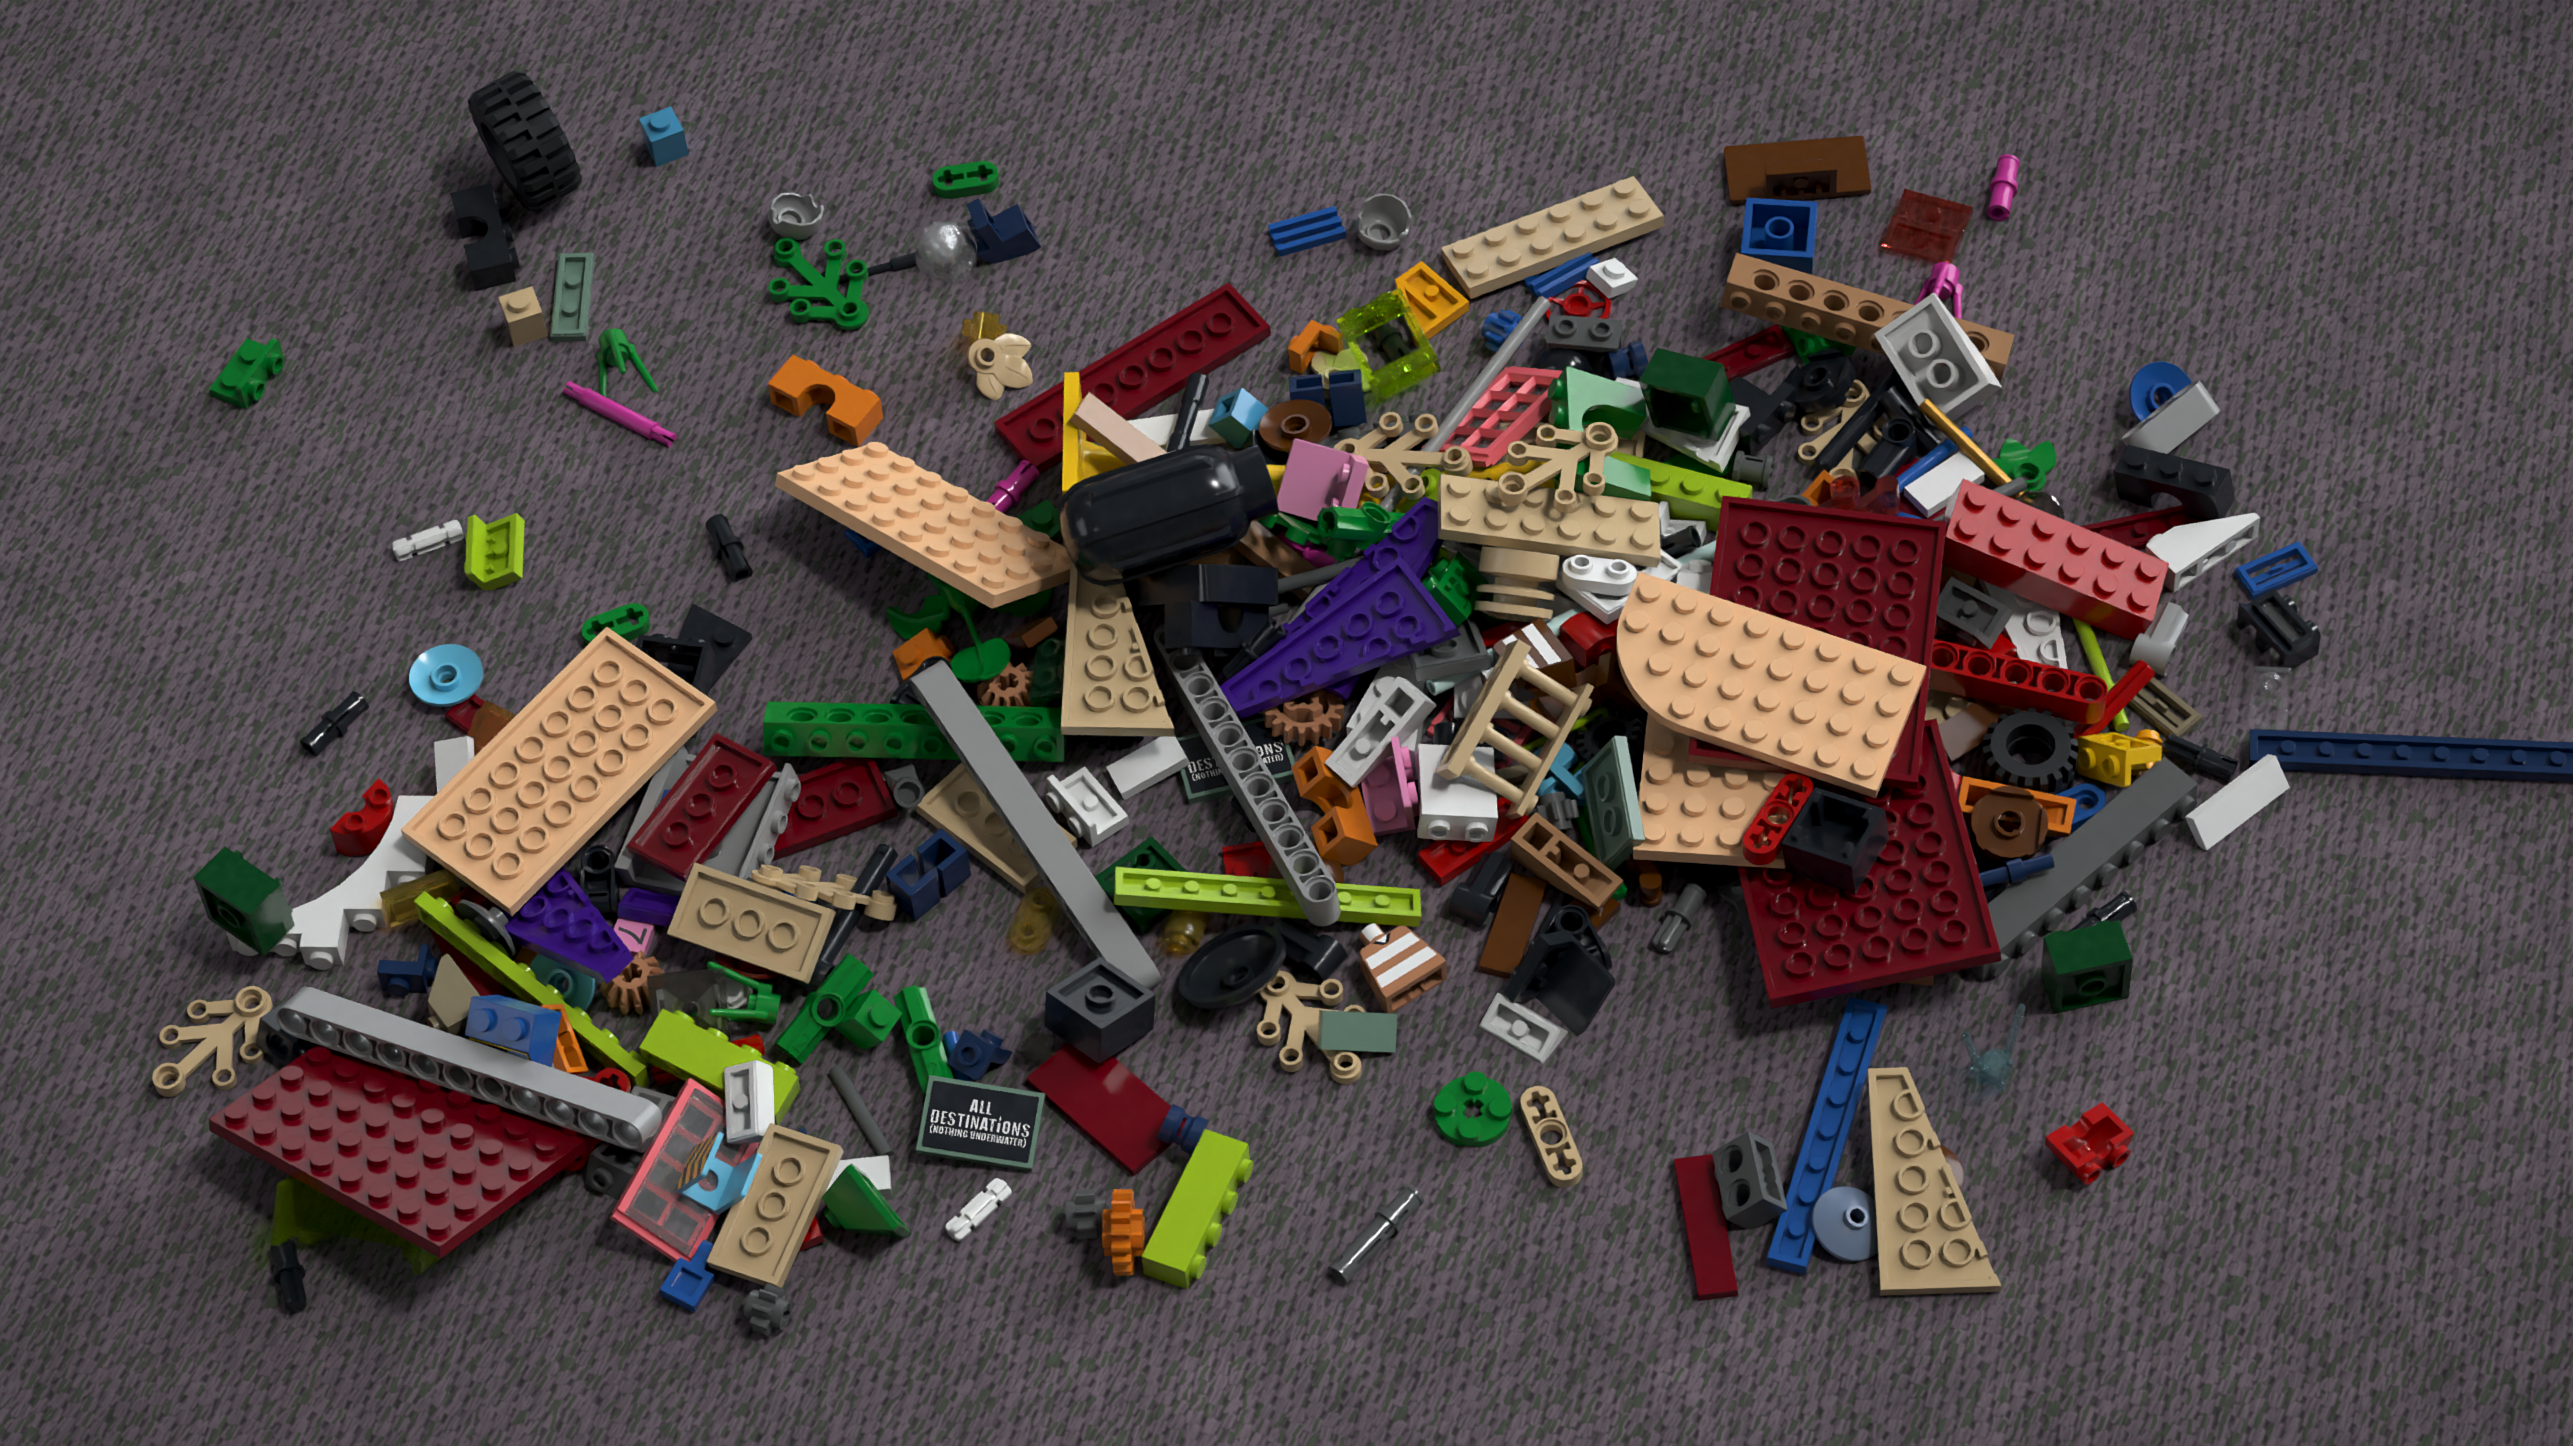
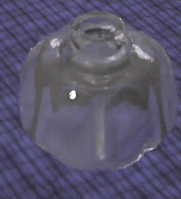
[915,221,980,284]

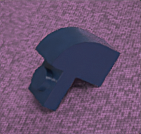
[966,198,1041,263]

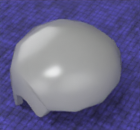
[768,192,824,240]
[1356,193,1411,251]

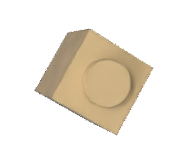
[498,286,548,347]

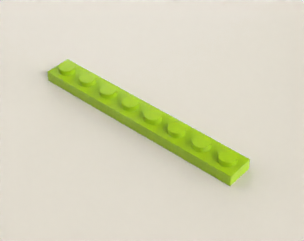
[1114,867,1421,927]
[414,891,650,1088]

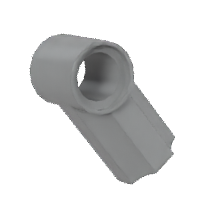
[2129,602,2189,677]

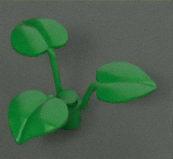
[886,579,1054,683]

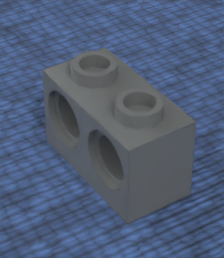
[1712,1131,1788,1229]

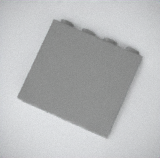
[614,745,801,897]

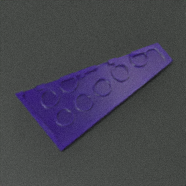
[1274,497,1444,700]
[1219,556,1461,719]
[496,866,634,984]

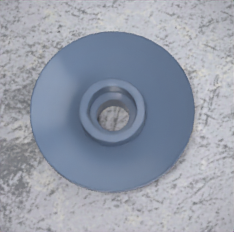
[1811,1187,1878,1262]

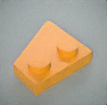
[1395,261,1469,347]

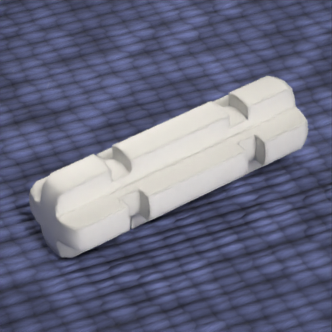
[392,520,464,561]
[945,1178,1012,1242]

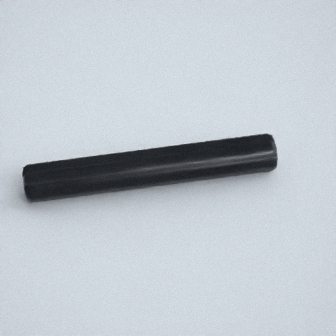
[1814,368,1906,473]

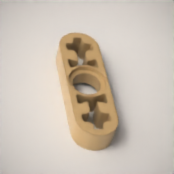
[1520,1086,1583,1188]

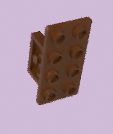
[1724,135,1871,205]

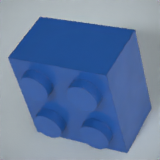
[1741,198,1818,275]

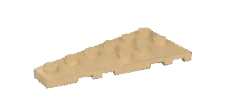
[1061,561,1175,737]
[1867,1067,2001,1296]

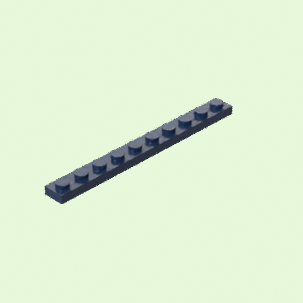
[2249,729,2573,782]

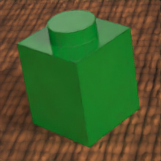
[834,989,902,1050]

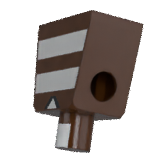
[1480,618,1577,702]

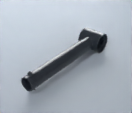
[787,844,898,993]

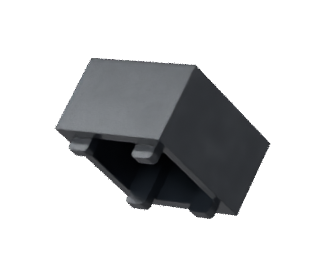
[1781,787,1889,895]
[1044,957,1156,1064]

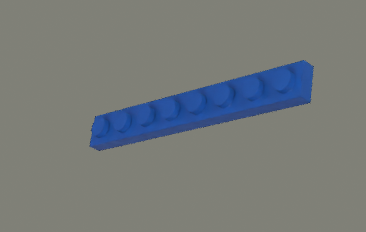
[1767,997,1887,1275]

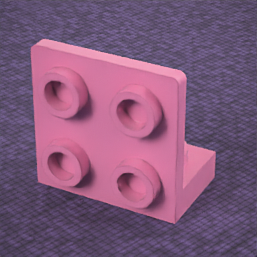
[1276,439,1369,521]
[1361,736,1420,836]

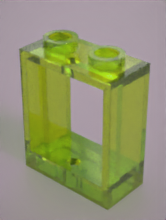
[1335,288,1442,403]

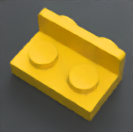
[2077,732,2162,788]

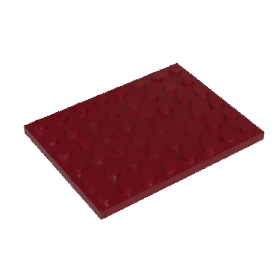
[1687,495,1947,790]
[1736,718,2002,1009]
[209,1006,602,1259]

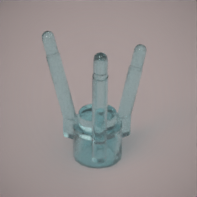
[1962,1003,2025,1090]

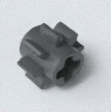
[1530,792,1580,833]
[1066,1189,1107,1239]
[744,1283,793,1336]

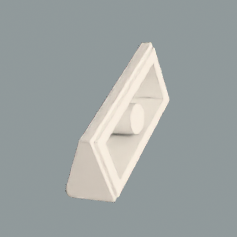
[1479,993,1568,1064]
[724,1060,775,1144]

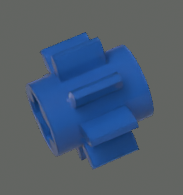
[1481,309,1523,352]

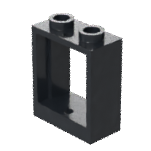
[635,633,718,739]

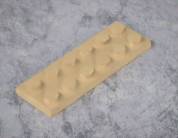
[1441,176,1665,299]
[1438,474,1661,568]

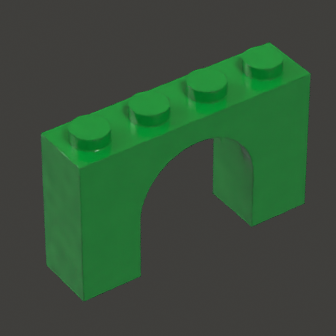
[1547,366,1651,501]

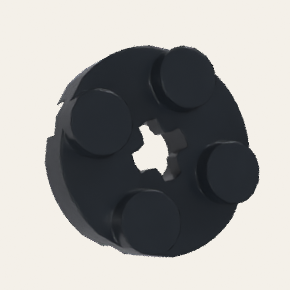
[1785,349,1856,414]

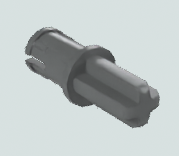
[1652,883,1707,954]

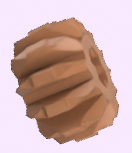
[977,661,1041,707]
[600,950,666,1016]

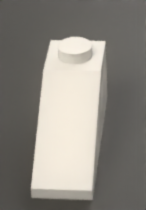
[2145,513,2260,593]
[1325,676,1437,788]

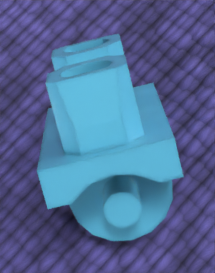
[1533,742,1587,806]

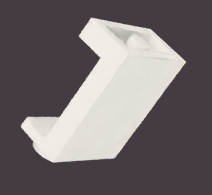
[1413,744,1498,842]

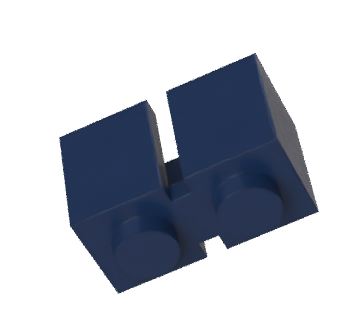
[1289,369,1367,429]
[885,828,971,921]

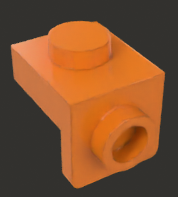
[1287,319,1343,374]
[892,628,955,682]

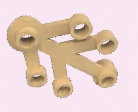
[1798,379,1889,494]
[1333,412,1473,500]
[1498,422,1618,513]
[750,865,897,920]
[1257,970,1365,1084]
[152,986,272,1097]

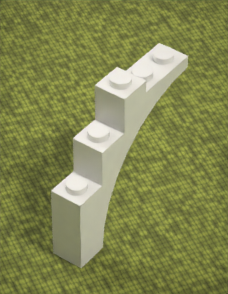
[226,795,434,970]

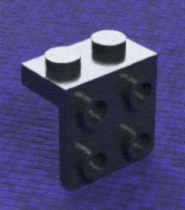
[1729,377,1797,456]
[1503,930,1615,1036]

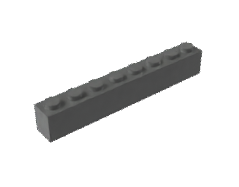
[1966,756,2198,982]

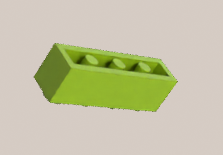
[1610,451,1752,532]
[639,1008,801,1125]
[1142,1129,1253,1289]

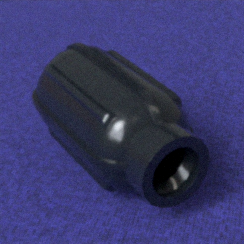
[1059,444,1279,586]

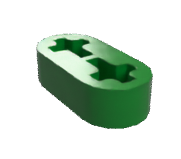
[932,161,999,199]
[581,603,651,646]

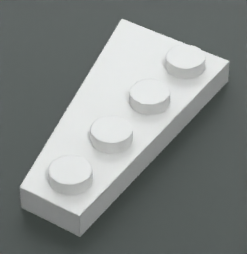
[1615,377,1750,473]
[1979,579,2068,692]

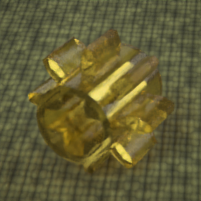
[961,310,1007,346]

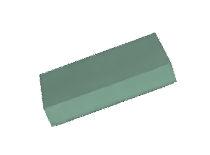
[1317,1010,1397,1053]

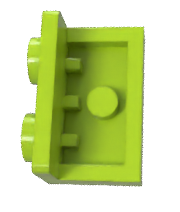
[464,513,525,590]

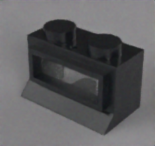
[2236,589,2321,675]

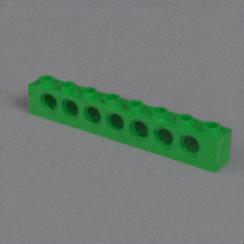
[763,701,1067,762]

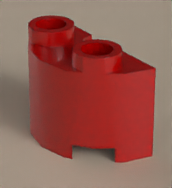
[330,778,395,857]
[2045,1102,2134,1185]

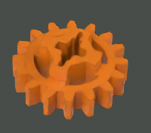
[1102,1189,1145,1276]

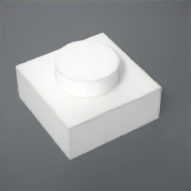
[1586,258,1638,298]

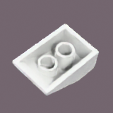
[1874,293,2002,426]

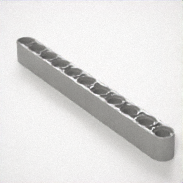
[1153,624,1341,926]
[909,660,1162,989]
[276,986,662,1150]

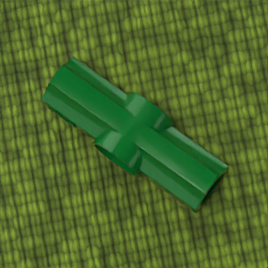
[1317,502,1406,551]
[774,953,874,1064]
[893,985,953,1100]

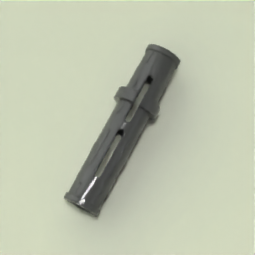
[1327,1184,1424,1285]

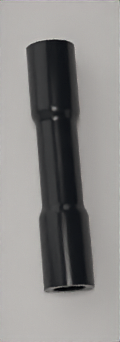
[1165,373,1210,452]

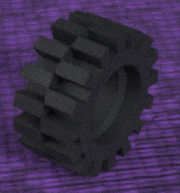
[1576,710,1646,772]

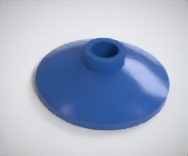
[2129,361,2192,423]

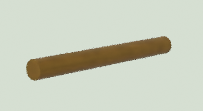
[1918,398,2033,505]

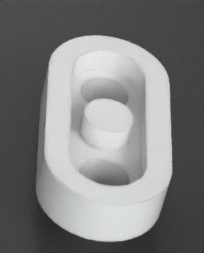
[1561,555,1637,596]

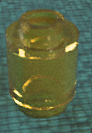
[1162,909,1210,955]

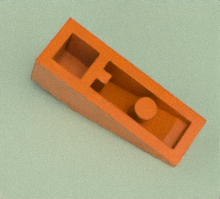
[1958,776,2076,837]

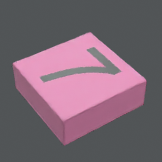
[613,917,656,957]

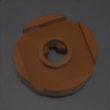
[1970,786,2048,863]

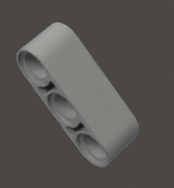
[2121,380,2220,454]

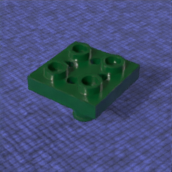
[1095,836,1188,934]

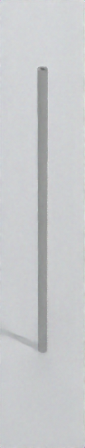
[1288,296,1551,624]

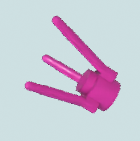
[1914,262,1963,319]

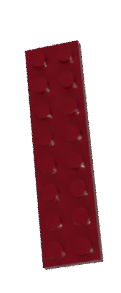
[994,282,1271,474]

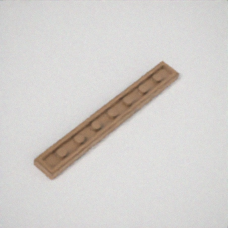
[1069,392,1318,601]

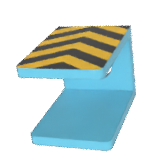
[675,1131,762,1215]

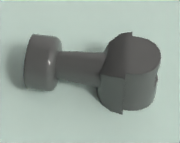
[884,765,924,808]

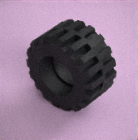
[1981,707,2078,795]

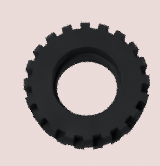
[468,71,582,211]

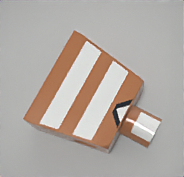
[1359,923,1447,1014]

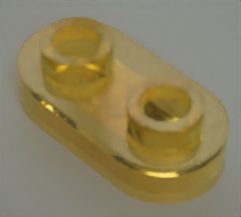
[1010,887,1061,956]

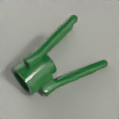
[596,328,658,397]
[689,961,781,1025]

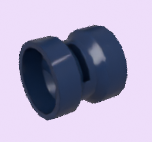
[1604,340,1648,381]
[1157,1104,1209,1155]

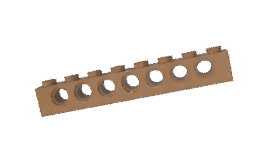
[1720,253,2015,383]

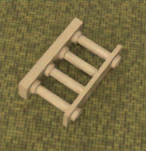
[1435,639,1594,820]

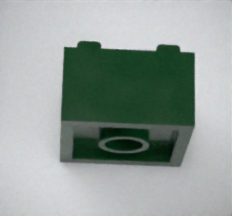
[1639,348,1736,442]
[193,846,295,957]
[2040,920,2133,1014]

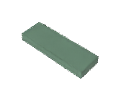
[550,253,595,342]

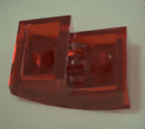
[1882,189,1973,264]

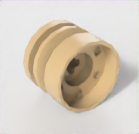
[1474,547,1560,623]

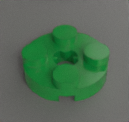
[1434,1071,1512,1147]

